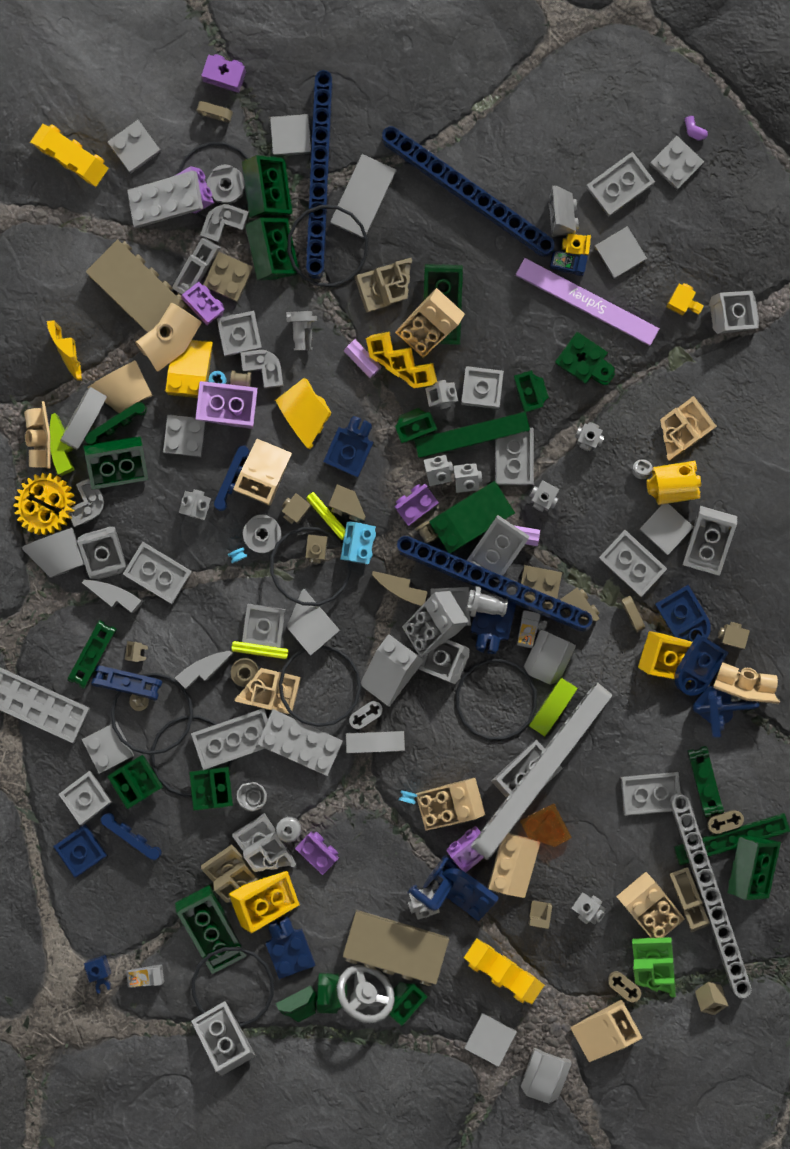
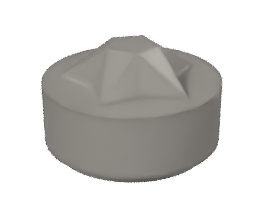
[633,460,652,479]

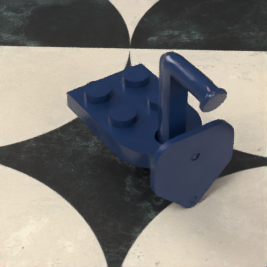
[693,686,760,737]
[407,855,499,921]

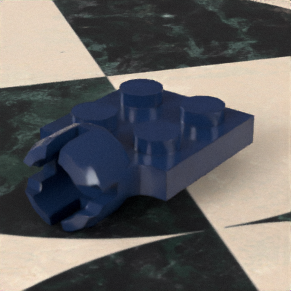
[323,416,374,477]
[471,599,516,654]
[266,917,315,979]

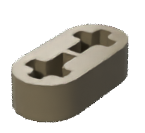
[196,101,233,122]
[621,596,645,633]
[707,810,744,834]
[608,971,641,1002]

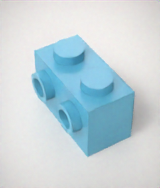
[340,522,376,564]

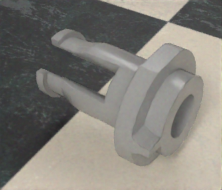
[286,311,317,350]
[466,586,508,617]

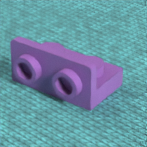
[181,282,224,325]
[395,484,439,526]
[446,826,484,872]
[295,831,339,875]

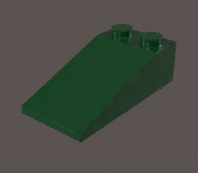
[424,264,463,345]
[429,481,515,554]
[175,885,246,974]

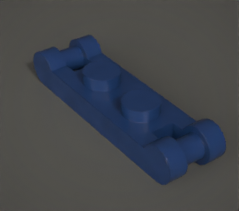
[214,446,250,511]
[91,665,163,700]
[101,813,162,860]

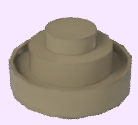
[231,658,259,687]

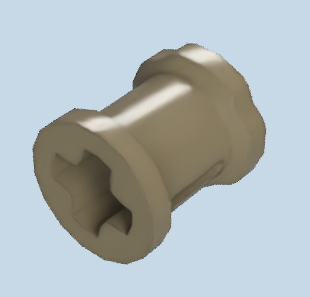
[230,371,251,387]
[415,521,439,544]

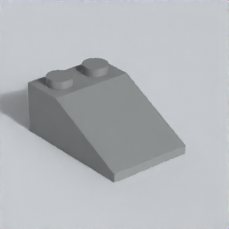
[548,186,579,237]
[683,506,737,576]
[361,634,424,707]
[491,740,563,798]
[191,1001,255,1076]

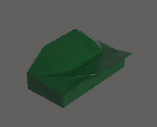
[513,370,549,413]
[395,408,437,444]
[317,973,347,1014]
[389,982,428,1026]
[276,986,318,1022]

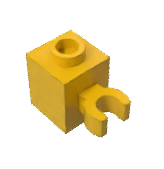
[666,283,704,316]

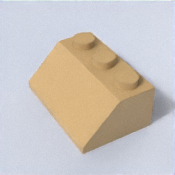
[488,833,541,898]

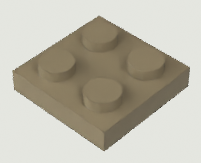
[203,251,253,302]
[521,565,562,609]

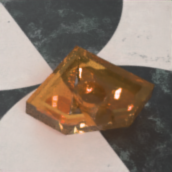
[520,803,572,847]

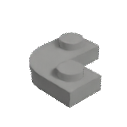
[200,204,249,242]
[240,350,284,388]
[69,479,104,527]

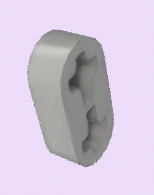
[349,701,383,729]

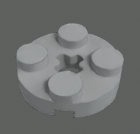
[207,165,245,204]
[243,515,282,553]

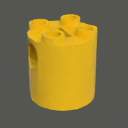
[646,461,701,505]

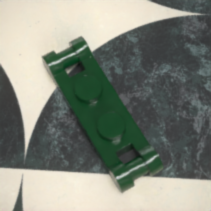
[85,402,147,445]
[67,620,117,689]
[687,746,724,818]

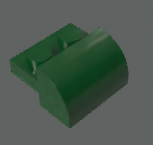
[107,755,163,809]
[189,767,233,811]

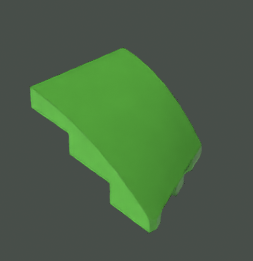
[632,938,676,997]

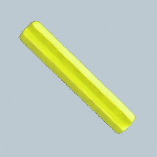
[306,492,345,540]
[231,641,288,659]

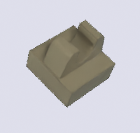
[125,641,148,662]

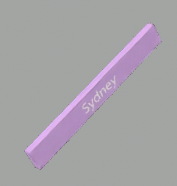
[516,258,659,346]

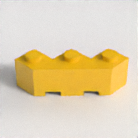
[30,124,109,187]
[366,332,437,388]
[464,938,545,1004]

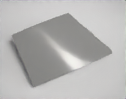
[22,528,85,578]
[287,589,340,655]
[232,813,296,872]

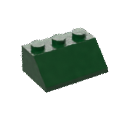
[242,155,293,218]
[245,218,299,280]
[84,436,148,490]
[727,836,781,900]

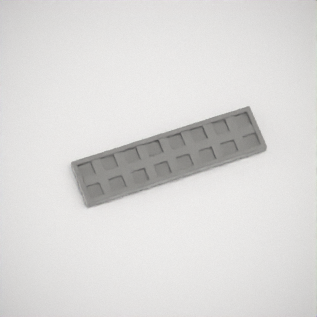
[0,667,90,743]

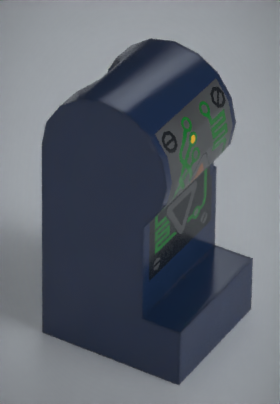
[550,251,588,276]

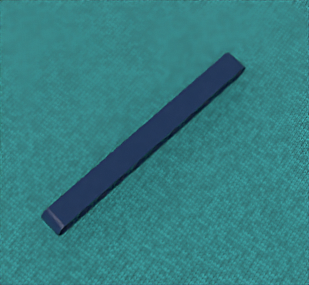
[306,70,333,279]
[382,126,554,257]
[397,536,593,631]

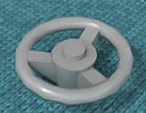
[337,965,394,1023]

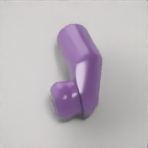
[684,116,708,140]

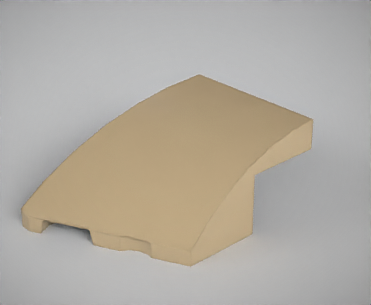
[88,360,153,413]
[660,396,717,461]
[235,668,301,715]

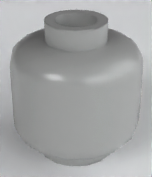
[276,817,301,842]

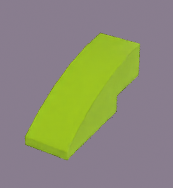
[50,413,75,476]
[529,678,578,736]

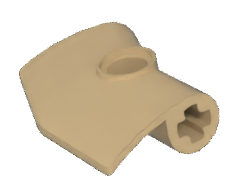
[135,303,201,371]
[24,402,51,468]
[713,663,780,704]

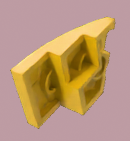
[47,321,82,381]
[275,378,331,449]

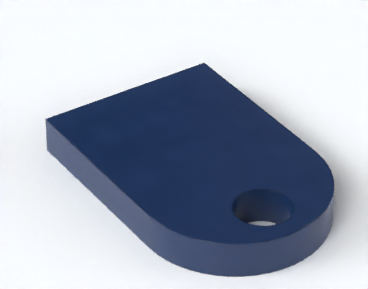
[655,585,711,642]
[674,634,729,696]

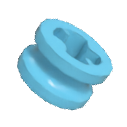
[209,371,227,384]
[228,548,247,563]
[399,790,418,804]

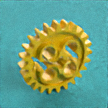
[14,473,75,535]

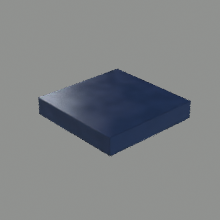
[53,824,108,878]

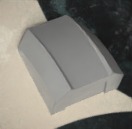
[709,291,759,334]
[77,527,127,579]
[524,630,576,684]
[418,640,469,684]
[521,1048,571,1103]

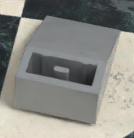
[402,591,469,658]

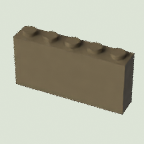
[86,239,188,335]
[343,910,449,986]

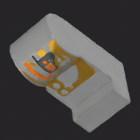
[517,610,540,648]
[126,964,164,987]

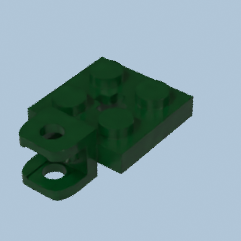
[555,332,615,386]

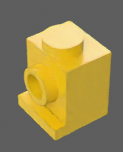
[562,234,591,256]

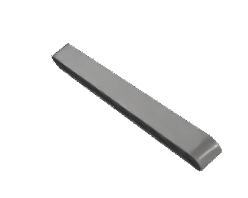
[471,682,612,859]
[670,793,751,998]

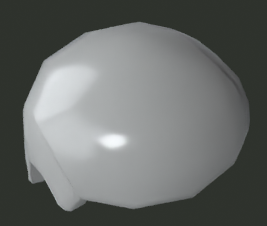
[237,782,267,811]

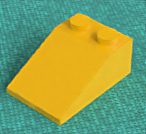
[166,340,213,398]
[638,631,692,682]
[229,871,300,933]

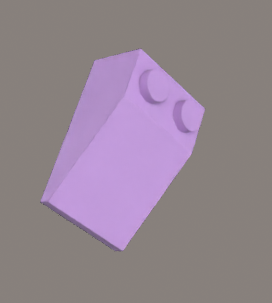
[196,381,257,429]

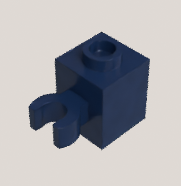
[84,955,111,993]

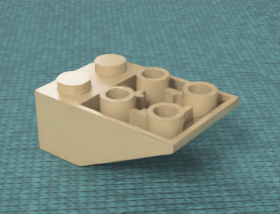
[395,288,465,358]
[233,439,292,506]
[416,778,485,831]
[616,872,685,938]
[570,1000,642,1062]

